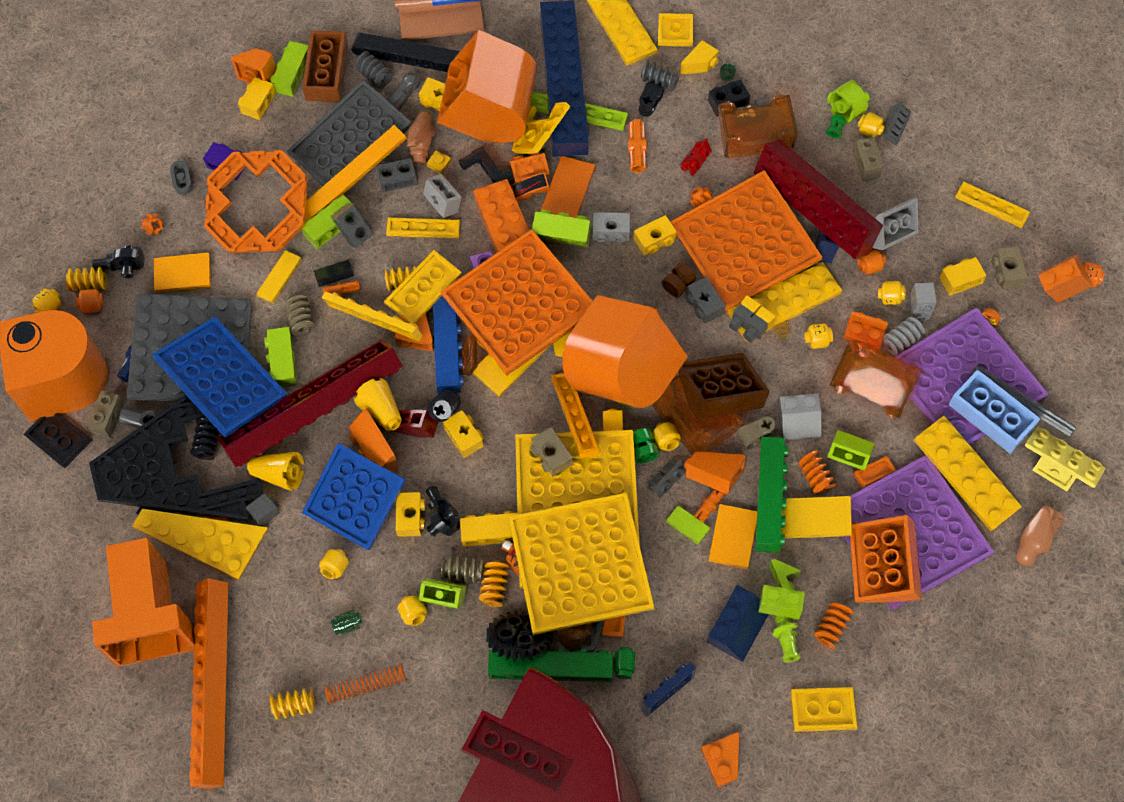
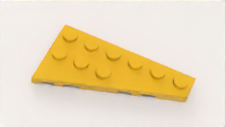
[132,509,268,581]

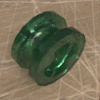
[720,64,736,81]

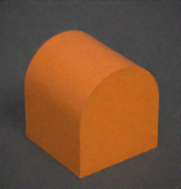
[437,30,537,143]
[562,295,688,408]

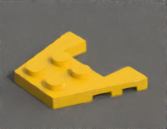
[511,102,570,154]

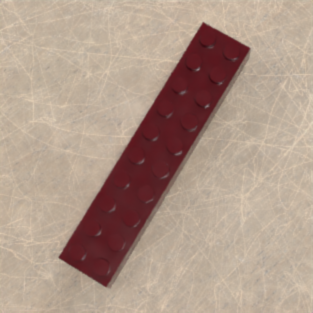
[217,339,403,467]

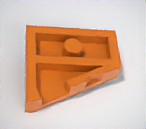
[701,732,739,788]

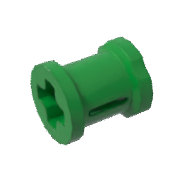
[826,115,847,139]

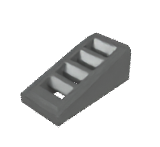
[884,103,911,145]

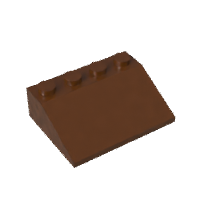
[678,353,770,419]

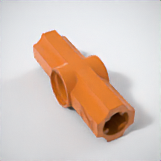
[628,119,646,173]

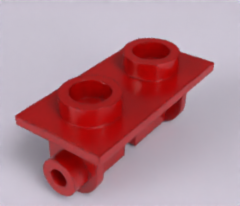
[680,139,712,177]

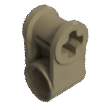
[737,416,775,449]

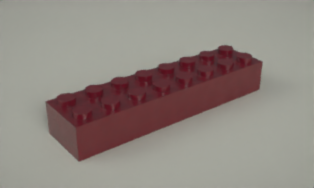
[753,139,883,259]

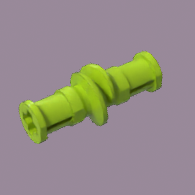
[772,615,801,663]

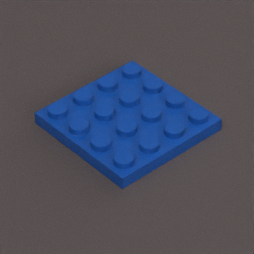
[302,443,406,550]

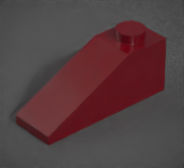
[376,410,438,438]

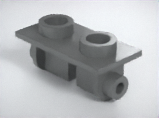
[648,459,686,499]

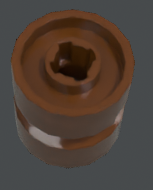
[661,263,696,298]

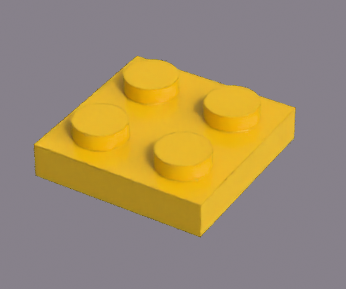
[658,13,693,47]

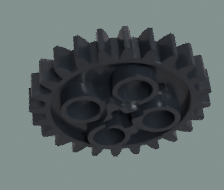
[486,611,553,662]

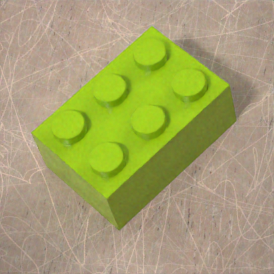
[532,209,593,248]

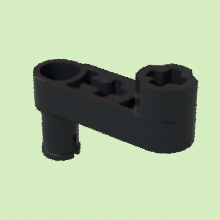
[459,147,515,184]

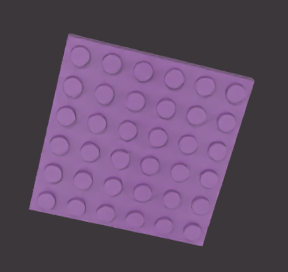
[885,307,1048,445]
[843,455,995,611]

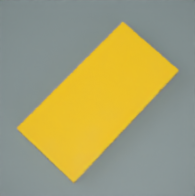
[384,250,462,324]
[471,345,551,397]
[781,496,852,538]

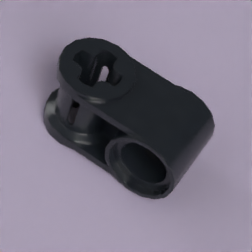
[638,82,664,117]

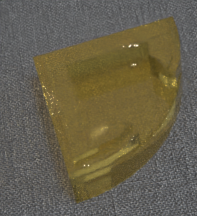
[771,320,790,341]

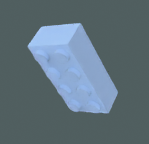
[949,370,1040,454]

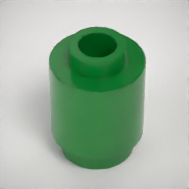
[614,647,636,679]

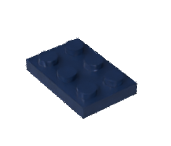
[642,662,696,717]

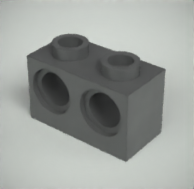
[376,158,418,193]
[330,204,373,248]

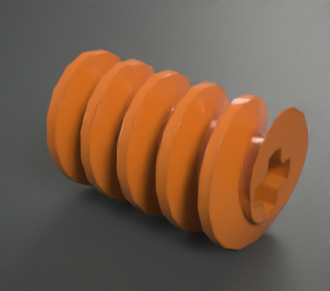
[798,450,837,495]
[814,603,854,650]

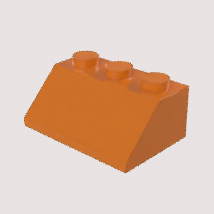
[348,408,399,472]

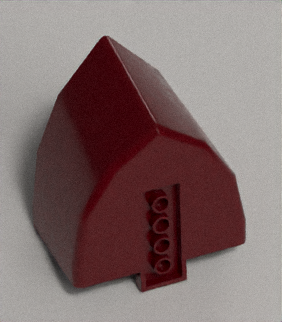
[458,667,642,802]

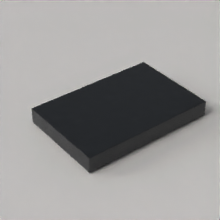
[23,413,92,469]

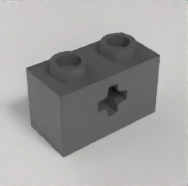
[685,277,725,323]

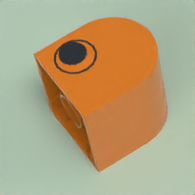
[0,310,109,422]

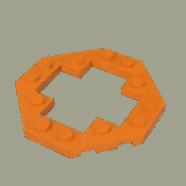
[204,150,308,253]

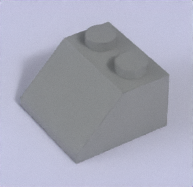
[777,393,821,441]

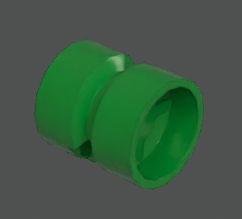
[633,428,659,464]

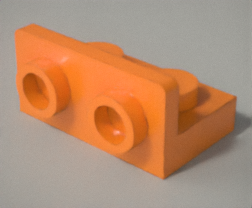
[509,151,550,183]
[843,311,888,349]

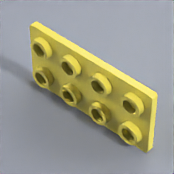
[1025,426,1106,491]

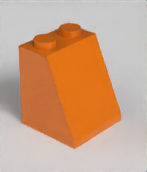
[1038,254,1093,303]

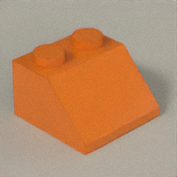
[231,48,276,83]

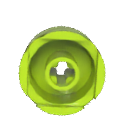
[827,80,870,123]

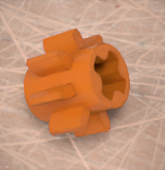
[690,186,712,208]
[141,213,164,235]

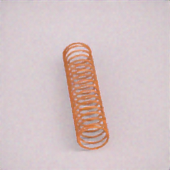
[325,664,406,704]

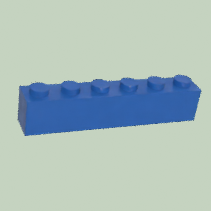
[433,296,464,394]

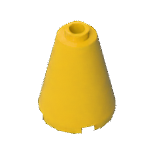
[353,378,402,431]
[247,452,304,491]

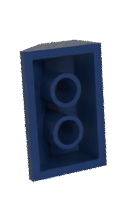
[707,585,769,662]

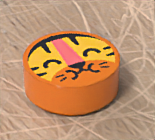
[982,308,1001,327]

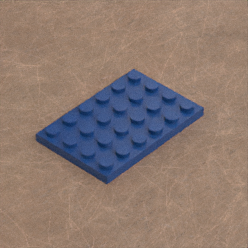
[153,317,287,437]

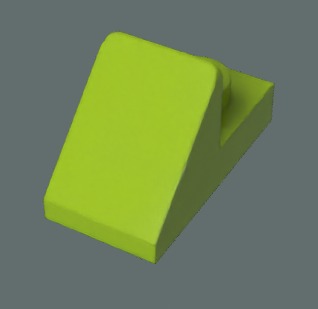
[769,559,801,590]

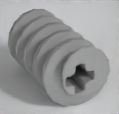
[883,316,925,356]

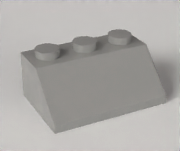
[872,198,918,250]

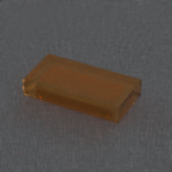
[463,334,478,377]

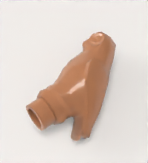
[407,112,436,165]
[1016,505,1064,567]

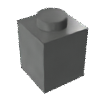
[246,493,279,527]

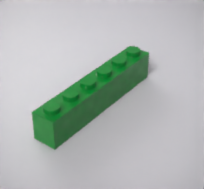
[756,437,788,553]
[488,649,613,682]

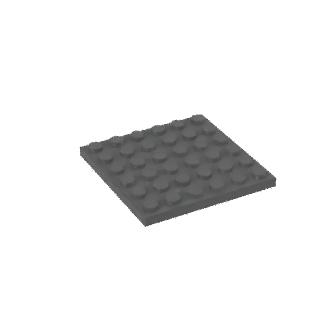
[127,294,251,401]

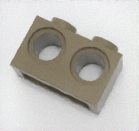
[853,137,883,181]

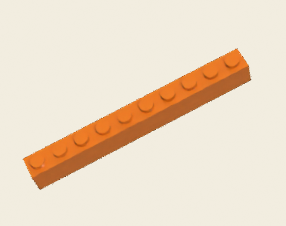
[189,578,228,789]

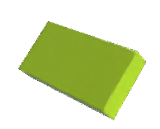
[666,506,710,545]

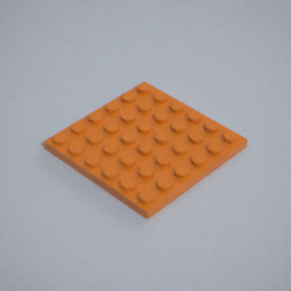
[670,170,822,313]
[441,229,593,376]

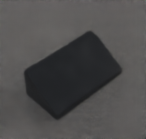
[314,260,354,287]

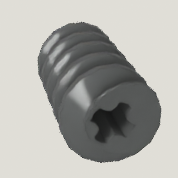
[355,51,393,88]
[641,59,680,92]

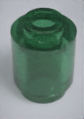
[331,609,363,635]

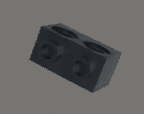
[708,80,750,117]

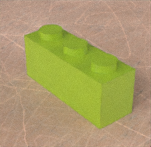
[270,41,309,97]
[302,195,353,249]
[264,327,297,387]

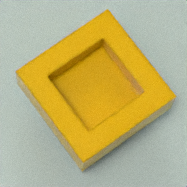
[426,151,451,174]

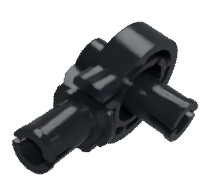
[92,245,145,279]
[426,486,460,537]

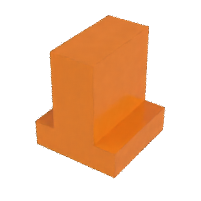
[92,538,195,667]

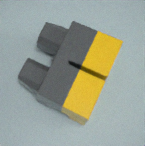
[729,296,776,342]

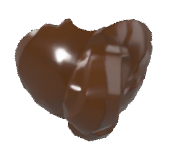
[558,623,592,650]

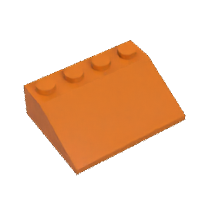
[850,515,922,603]

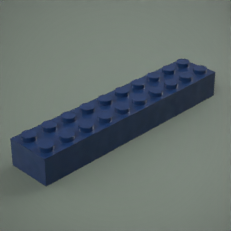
[540,0,589,157]

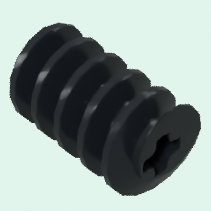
[428,389,461,422]
[190,418,219,460]

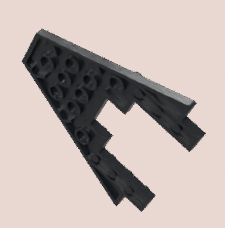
[89,395,263,521]

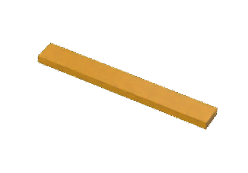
[299,125,407,232]

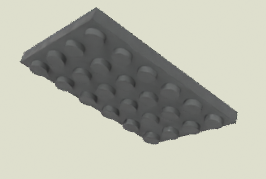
[287,80,412,186]

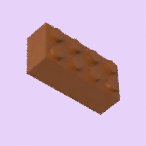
[302,30,348,102]

